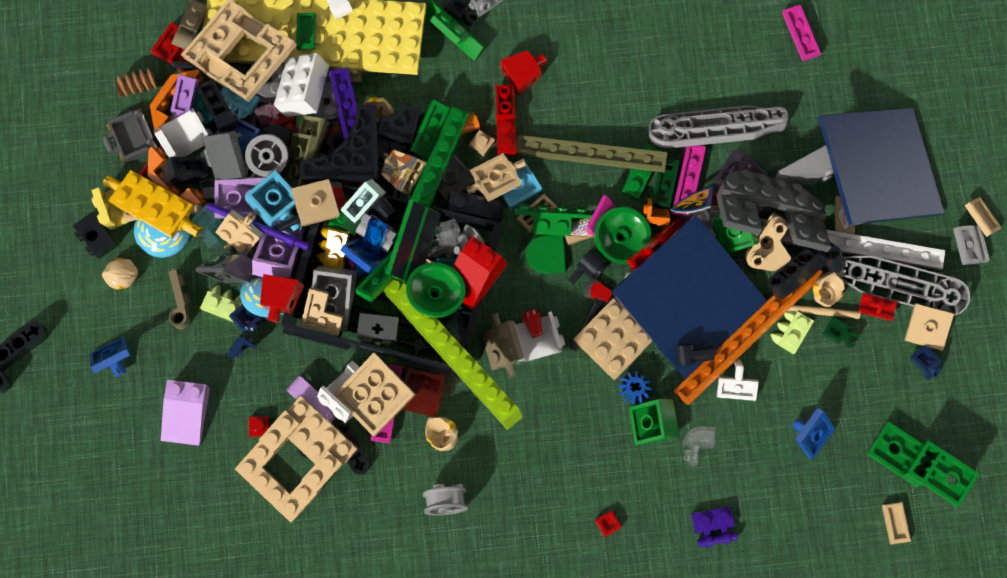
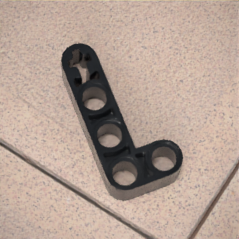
[768,242,846,299]
[0,322,48,393]

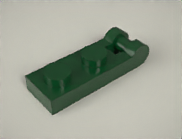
[652,158,680,209]

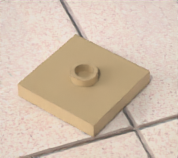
[291,179,340,226]
[904,303,954,351]

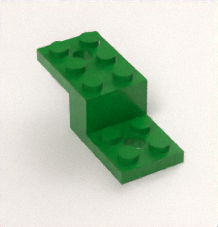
[866,421,979,508]

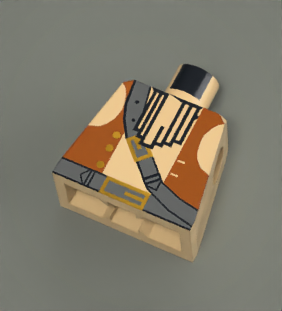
[379,150,426,194]

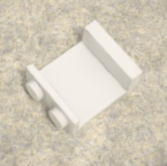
[153,109,212,158]
[514,311,565,364]
[317,360,359,423]

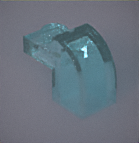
[192,205,222,251]

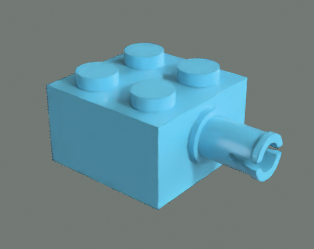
[245,170,302,233]

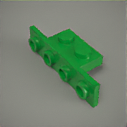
[425,0,485,61]
[514,204,591,236]

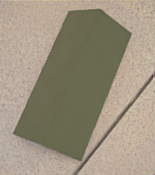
[282,115,331,188]

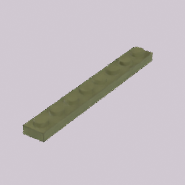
[516,135,667,173]

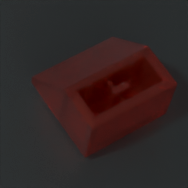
[402,368,446,418]

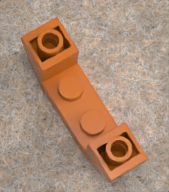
[150,69,203,130]
[148,147,207,205]

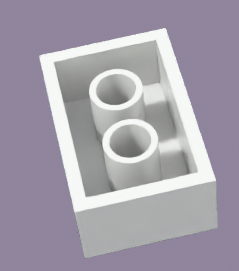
[274,53,329,117]

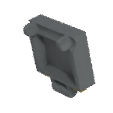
[103,108,158,164]
[203,130,250,180]

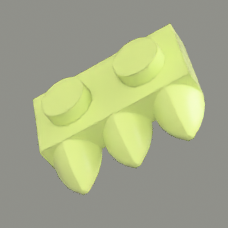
[200,285,242,322]
[771,311,814,354]

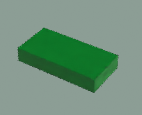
[296,13,316,50]

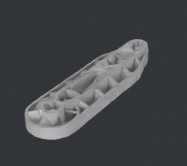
[649,106,788,148]
[827,255,970,316]

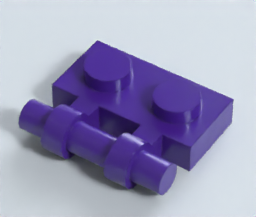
[691,506,738,548]

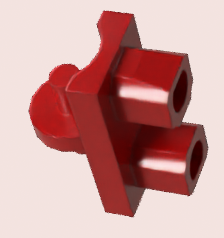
[858,293,897,321]

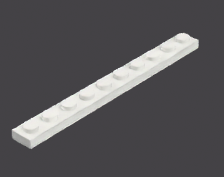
[756,218,945,270]

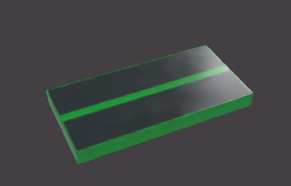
[386,200,441,283]

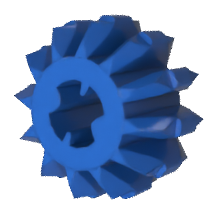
[618,371,652,405]

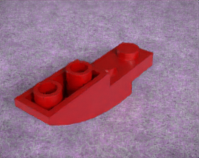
[495,84,516,156]
[626,217,684,270]

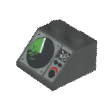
[196,252,252,283]

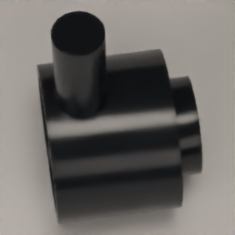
[568,248,608,285]

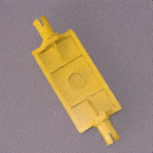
[103,170,203,238]

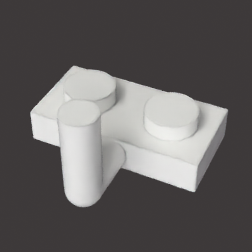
[717,359,758,401]

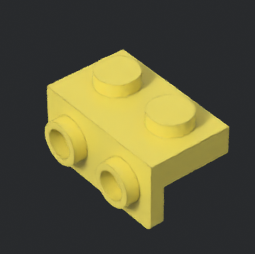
[91,188,128,230]

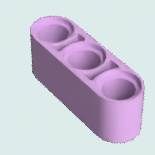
[286,376,336,423]

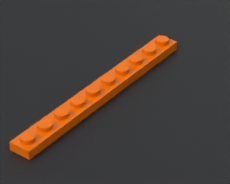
[674,270,824,405]

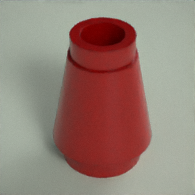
[522,309,544,339]

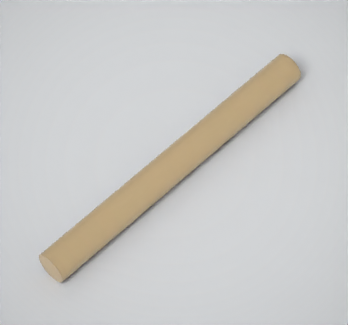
[787,305,860,319]

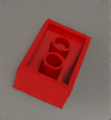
[453,236,508,310]

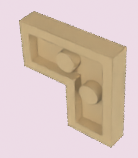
[301,287,344,336]

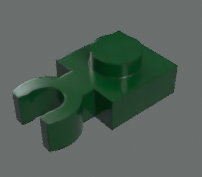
[822,317,860,348]

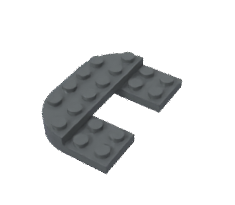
[717,170,831,252]

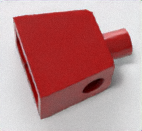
[500,51,547,96]
[260,274,304,323]

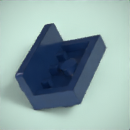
[229,304,267,334]

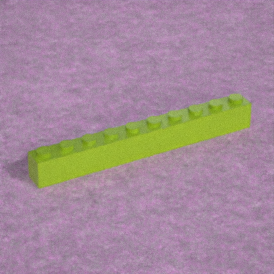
[384,278,523,430]

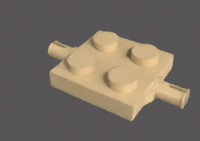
[465,153,526,202]
[215,209,263,254]

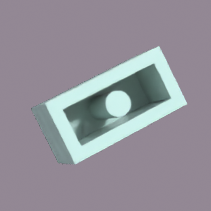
[341,179,386,223]

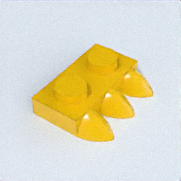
[316,228,349,269]

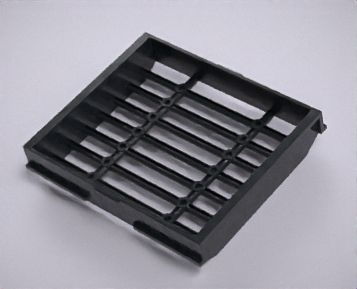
[281,181,504,379]

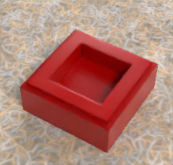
[595,510,622,537]

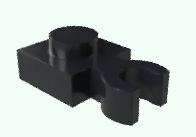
[444,0,478,27]

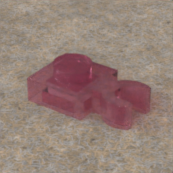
[253,101,283,127]

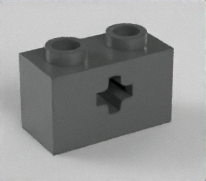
[357,313,400,346]

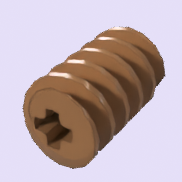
[116,67,158,98]

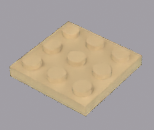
[573,298,652,380]
[333,353,416,437]

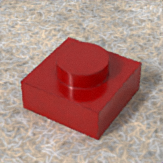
[249,416,270,438]

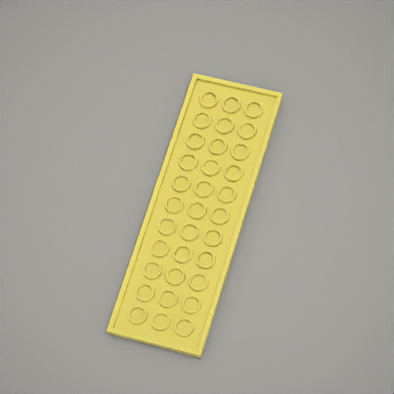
[203,0,426,75]

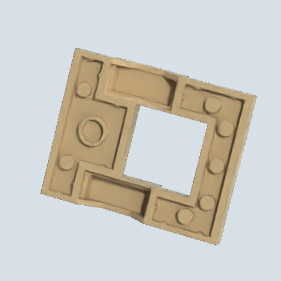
[181,0,297,102]
[235,396,358,523]

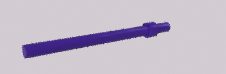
[206,202,311,251]

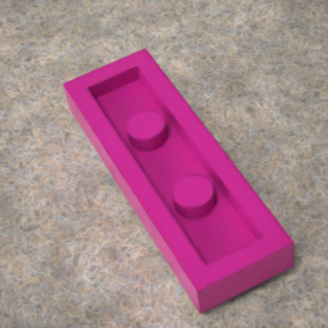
[782,5,821,62]

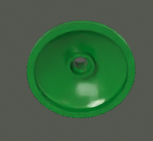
[594,207,651,264]
[406,262,465,318]

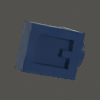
[227,334,256,359]
[910,345,942,380]

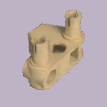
[745,212,791,272]

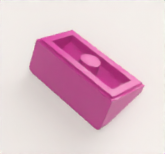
[586,195,615,236]

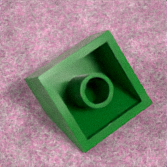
[629,399,680,446]

